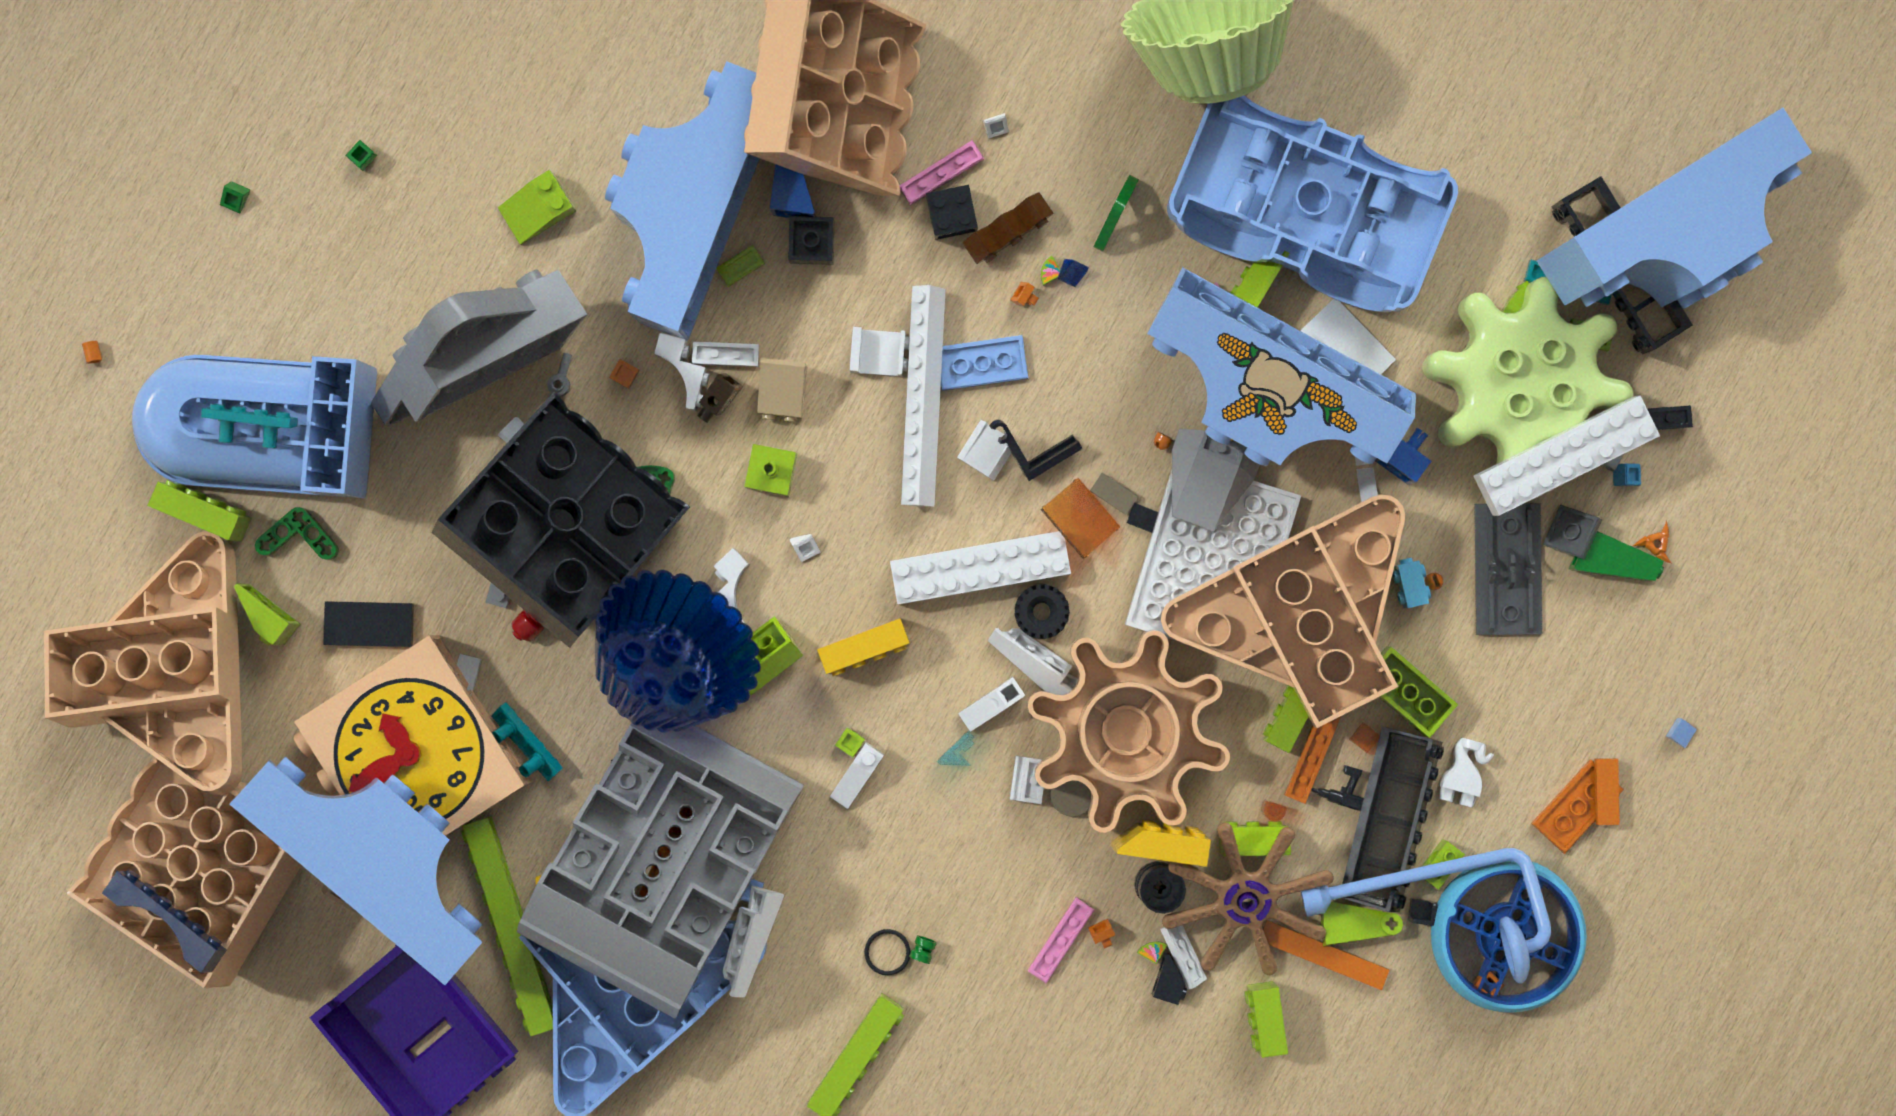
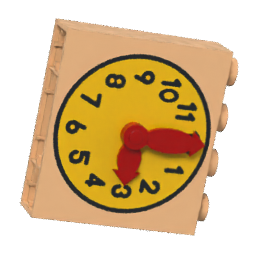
[293,635,532,837]

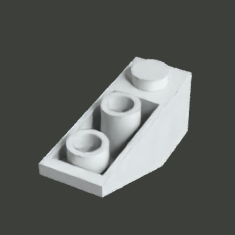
[958,677,1025,732]

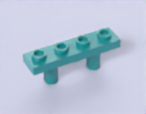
[201,404,298,448]
[491,702,563,782]

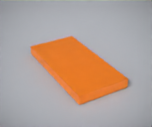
[1531,760,1624,854]

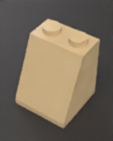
[757,358,808,422]

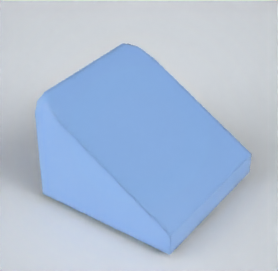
[1666,718,1697,748]

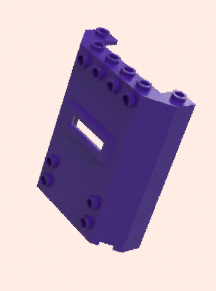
[309,945,519,1116]

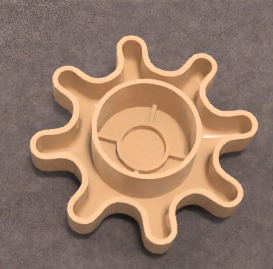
[1027,630,1230,833]

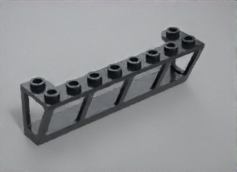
[1551,176,1693,355]

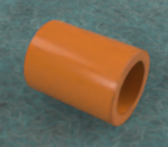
[82,341,102,364]

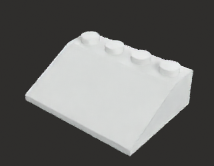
[1300,299,1396,374]

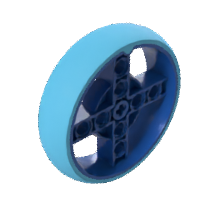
[1431,861,1587,1013]

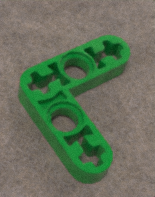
[1093,174,1139,252]
[255,507,339,560]

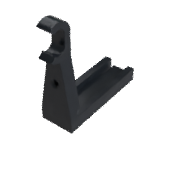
[989,420,1083,481]

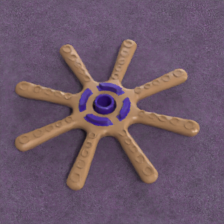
[1162,822,1334,975]

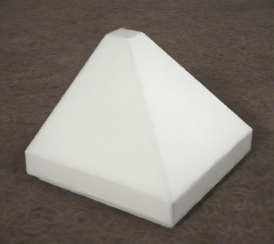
[790,534,821,562]

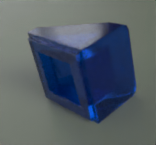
[1057,259,1089,287]

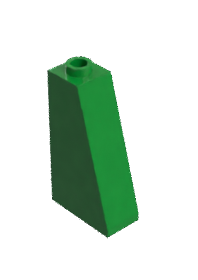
[1569,531,1664,581]

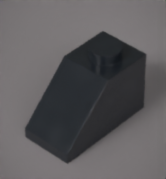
[1151,952,1187,1005]

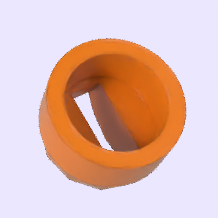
[1154,432,1173,450]
[1425,573,1443,590]

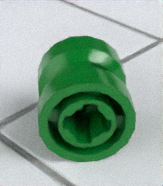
[909,935,937,964]

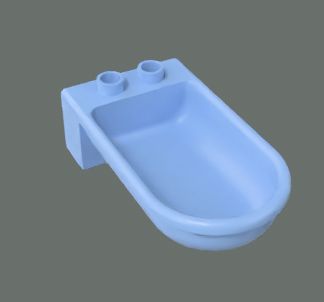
[132,355,377,498]

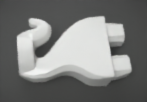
[1438,738,1494,807]

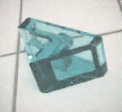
[937,730,974,766]

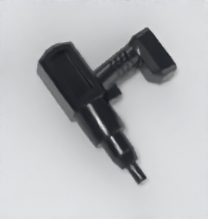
[1311,765,1364,811]

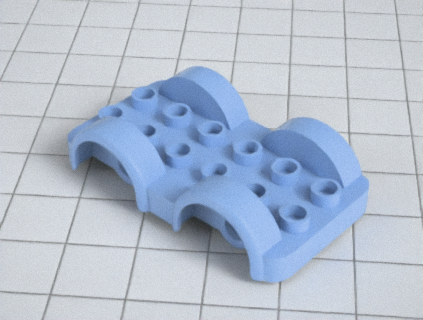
[1167,95,1458,312]

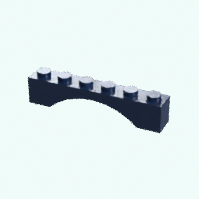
[102,870,227,973]

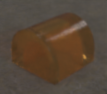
[1261,800,1287,821]

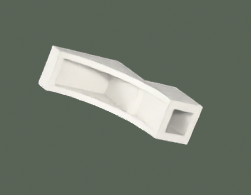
[654,333,709,411]
[710,548,750,632]

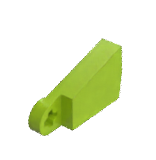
[1321,902,1403,946]

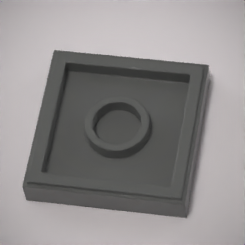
[1543,505,1602,560]

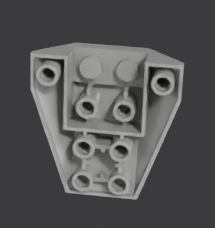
[1172,428,1260,532]

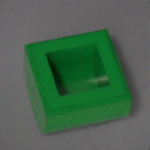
[345,140,378,171]

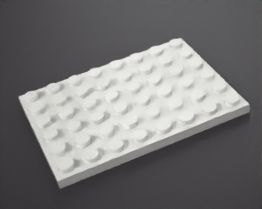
[1125,470,1301,640]

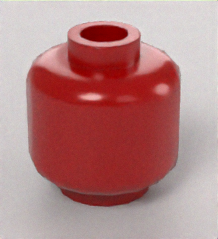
[511,610,544,641]

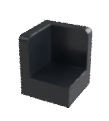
[1408,898,1437,926]

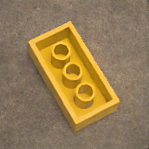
[817,618,910,677]

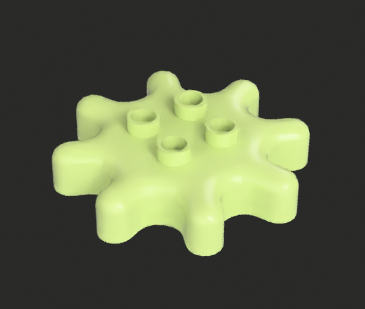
[1422,277,1633,464]

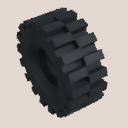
[1014,584,1070,639]

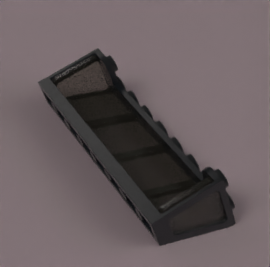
[1342,726,1444,912]

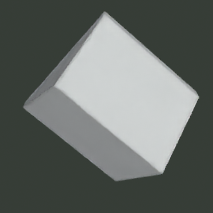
[983,113,1009,139]

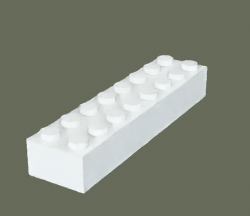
[1474,396,1660,516]
[890,531,1071,605]

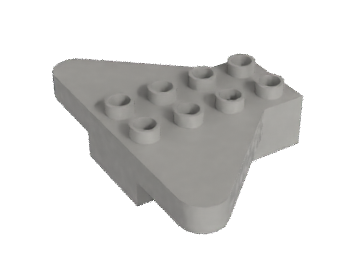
[371,269,587,426]

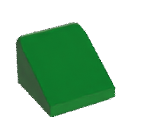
[220,181,250,214]

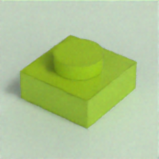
[835,727,865,757]

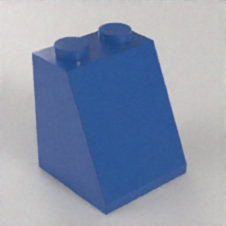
[770,164,816,218]

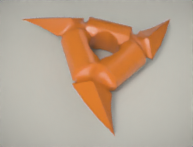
[1632,520,1672,564]

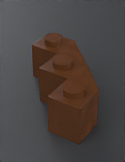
[962,192,1054,264]

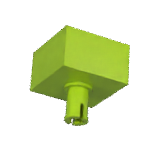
[744,444,798,497]

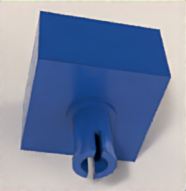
[1375,428,1431,485]

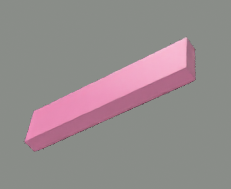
[900,140,984,206]
[1028,897,1094,983]

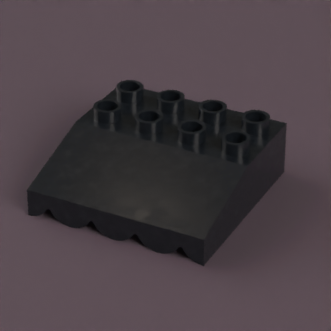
[432,392,690,648]

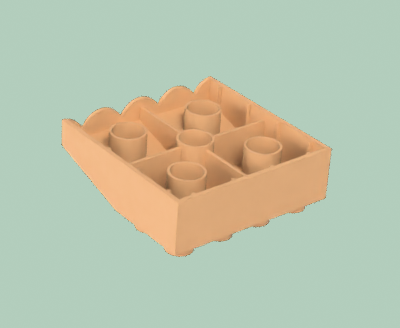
[744,0,926,196]

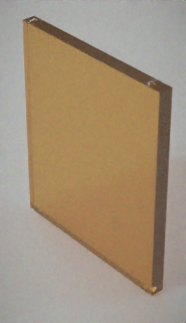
[1040,478,1120,559]

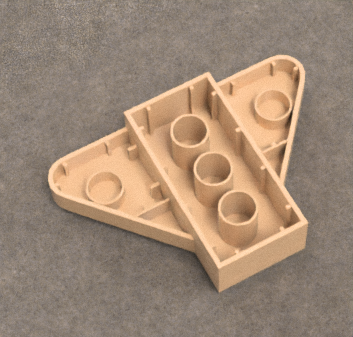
[1161,494,1405,728]
[44,531,242,795]

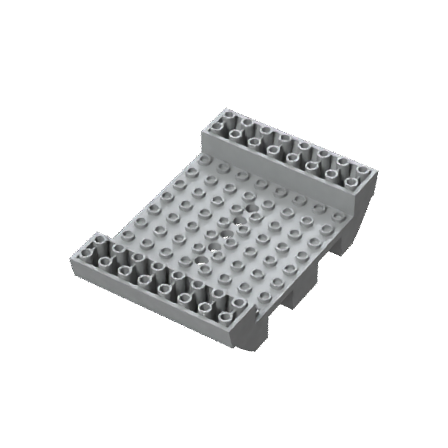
[517,701,805,1019]

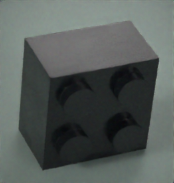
[788,216,835,265]

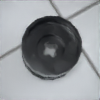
[1134,861,1186,914]

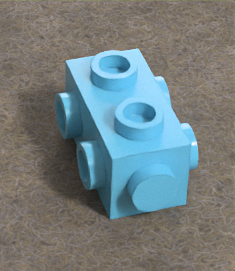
[1392,558,1431,608]

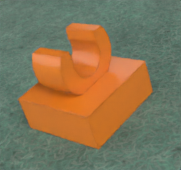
[1010,282,1039,306]
[1088,919,1115,949]

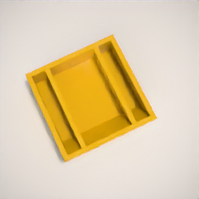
[1111,820,1211,867]

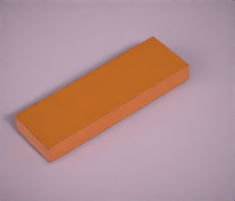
[1594,758,1620,825]

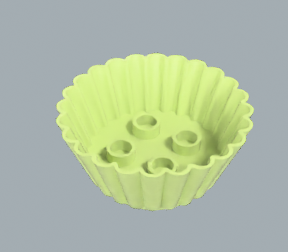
[1121,0,1294,104]

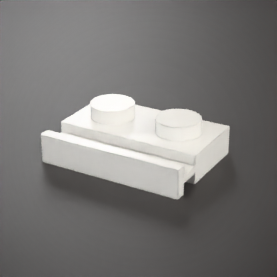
[1010,756,1044,804]

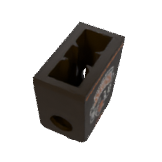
[697,373,743,423]

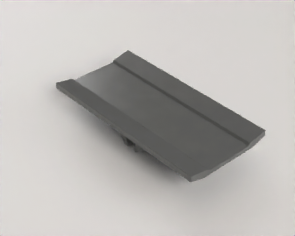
[1474,503,1542,635]

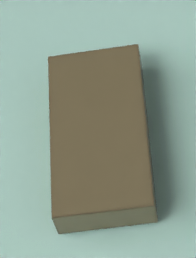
[1090,473,1138,515]

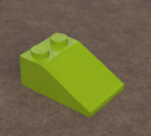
[498,170,576,245]
[234,583,300,646]

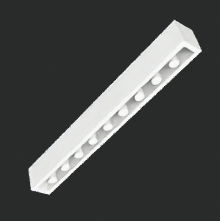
[901,285,946,507]

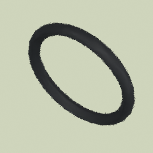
[864,929,911,976]

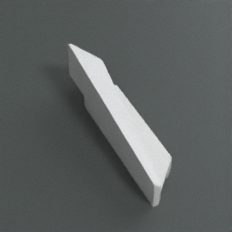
[988,628,1078,697]
[722,886,784,997]

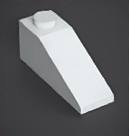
[830,742,884,809]

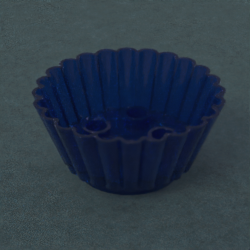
[595,570,761,733]

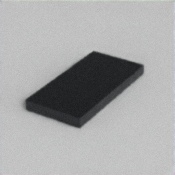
[323,601,414,647]

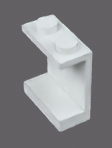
[850,327,910,377]

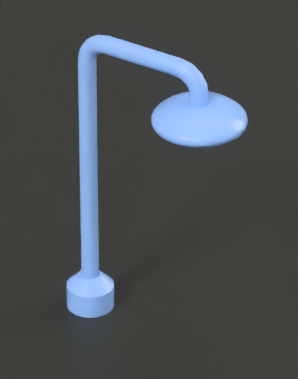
[1301,848,1551,984]

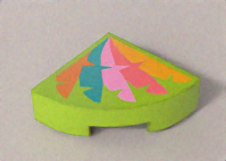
[1041,256,1063,286]
[1137,941,1167,964]

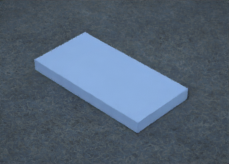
[941,335,1028,391]

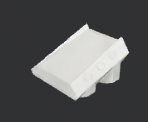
[957,420,1018,481]

